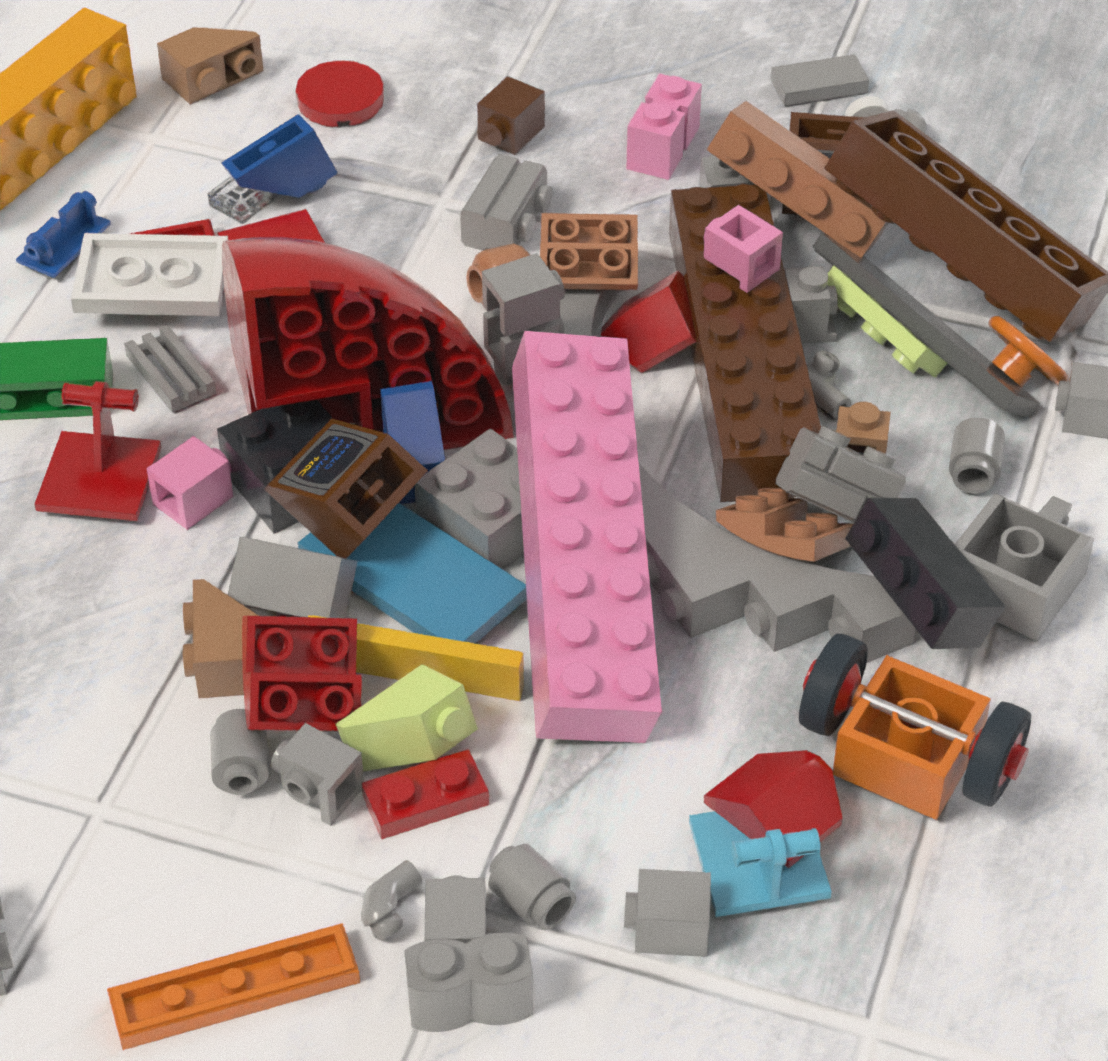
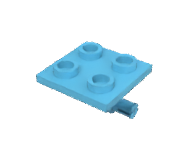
[689,811,832,917]

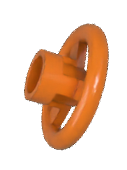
[988,316,1068,387]

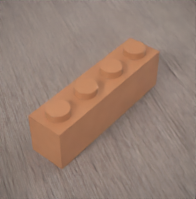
[706,101,889,258]

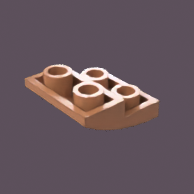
[540,213,638,290]
[716,488,853,562]

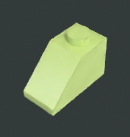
[336,664,478,771]

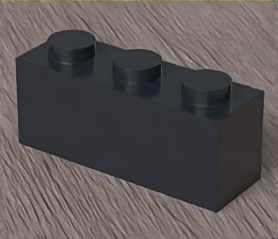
[845,497,1006,649]

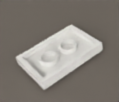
[71,233,228,316]

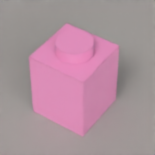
[147,436,233,530]

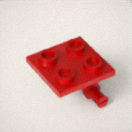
[34,381,162,521]

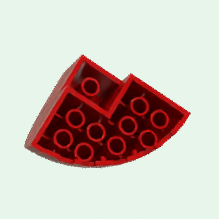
[222,237,514,450]

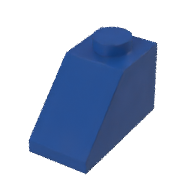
[221,114,338,198]
[380,381,445,504]

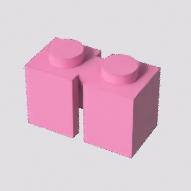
[626,73,702,180]

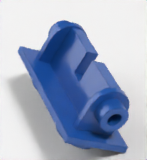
[16,191,111,278]

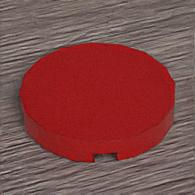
[295,60,384,127]

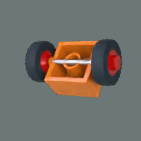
[799,633,1031,820]

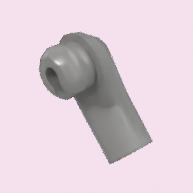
[807,351,851,419]
[361,860,423,940]

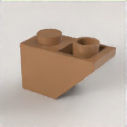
[157,27,264,104]
[183,579,259,698]

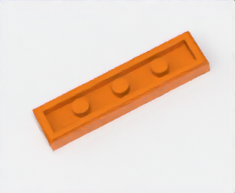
[107,923,360,1050]

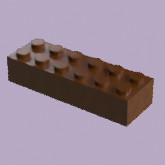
[824,110,1108,342]

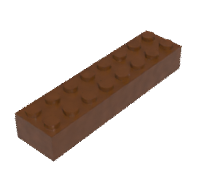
[669,184,821,502]

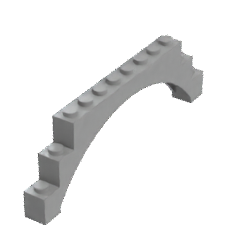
[493,289,916,663]

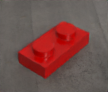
[361,749,489,840]

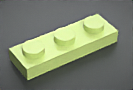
[827,266,948,378]

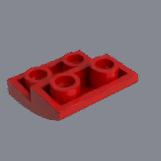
[242,616,362,731]

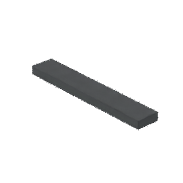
[812,233,1040,417]

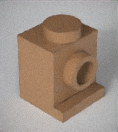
[836,402,891,454]

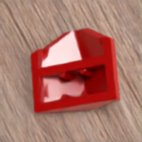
[600,270,697,373]
[703,750,843,869]

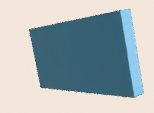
[297,503,527,644]

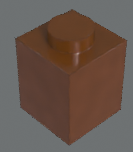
[477,76,545,155]

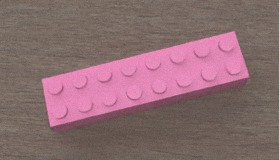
[512,331,662,743]

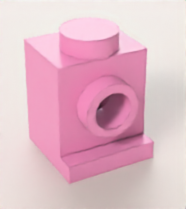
[704,205,783,293]

